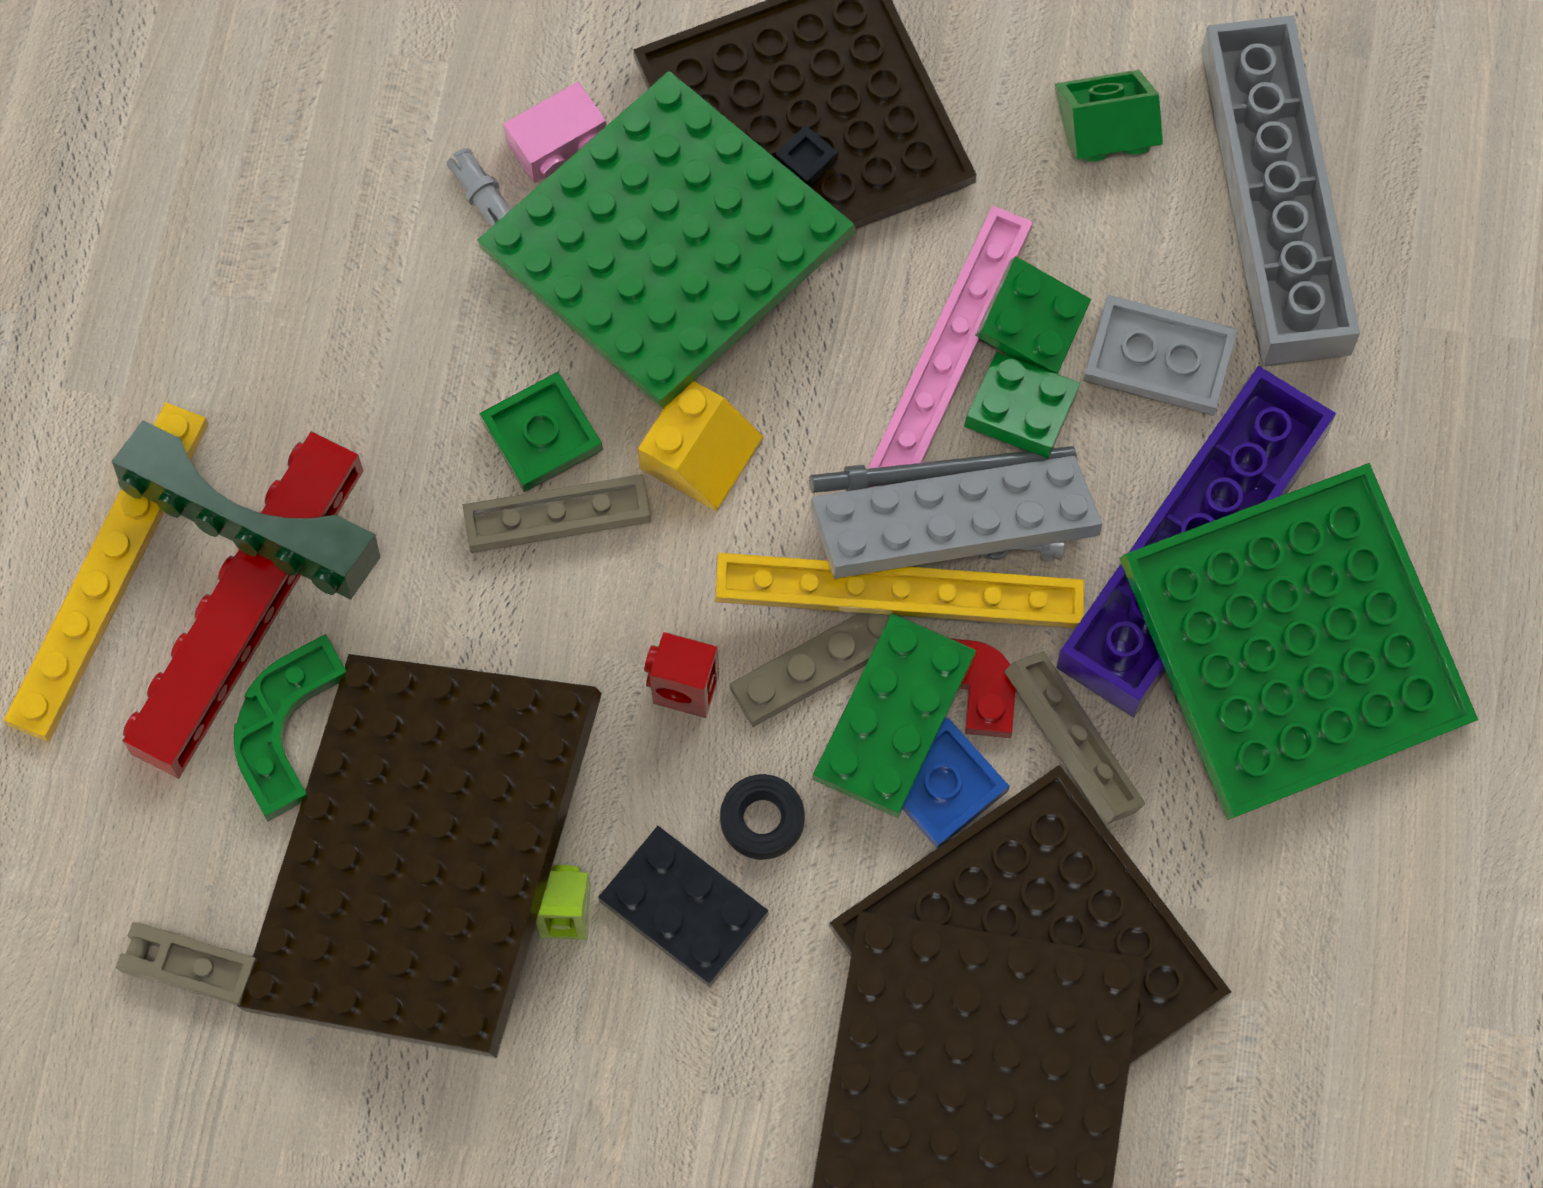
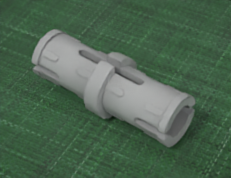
[447,148,511,227]

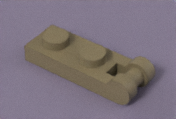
[116,922,257,1006]

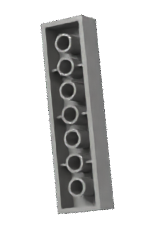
[1201,15,1360,366]

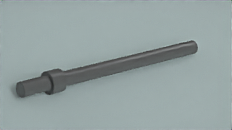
[809,446,1077,493]

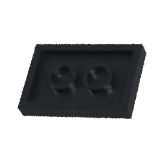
[598,825,769,988]

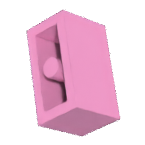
[504,81,607,183]

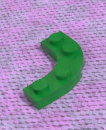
[233,634,346,822]

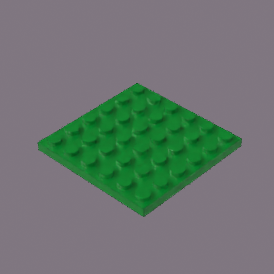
[477,71,856,409]
[1119,463,1478,820]

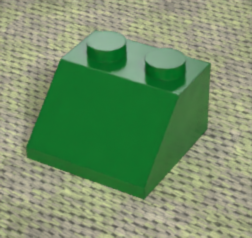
[1055,70,1163,161]

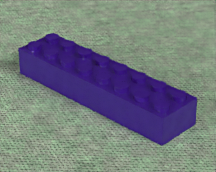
[1056,366,1336,718]

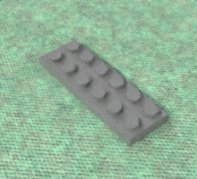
[811,456,1102,579]

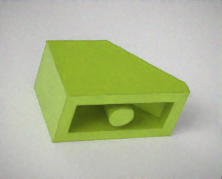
[536,865,591,940]

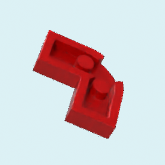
[950,638,1016,738]

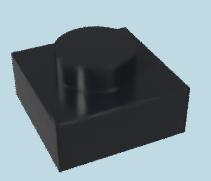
[775,125,838,187]

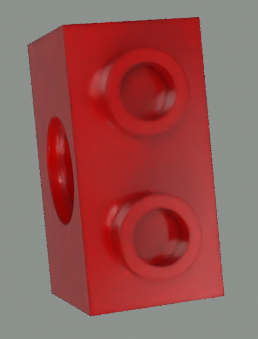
[644,632,719,718]

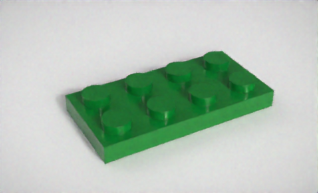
[813,613,976,818]

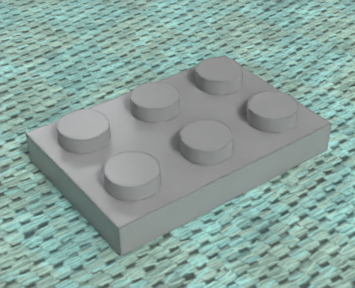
[1084,295,1238,415]

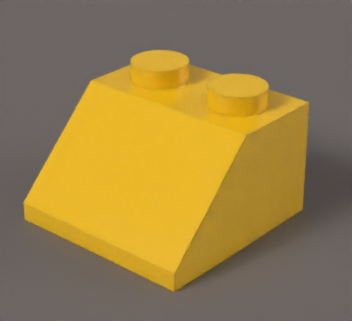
[638,381,764,512]

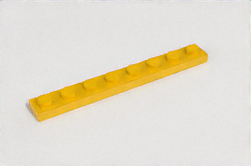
[4,402,209,742]
[714,552,1084,628]

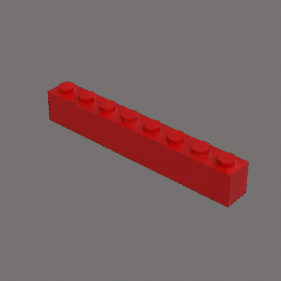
[122,431,364,779]

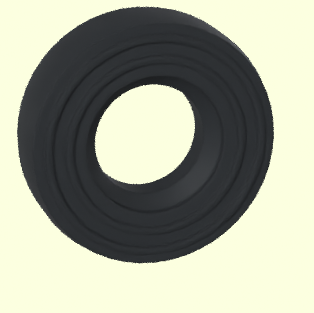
[720,774,805,860]

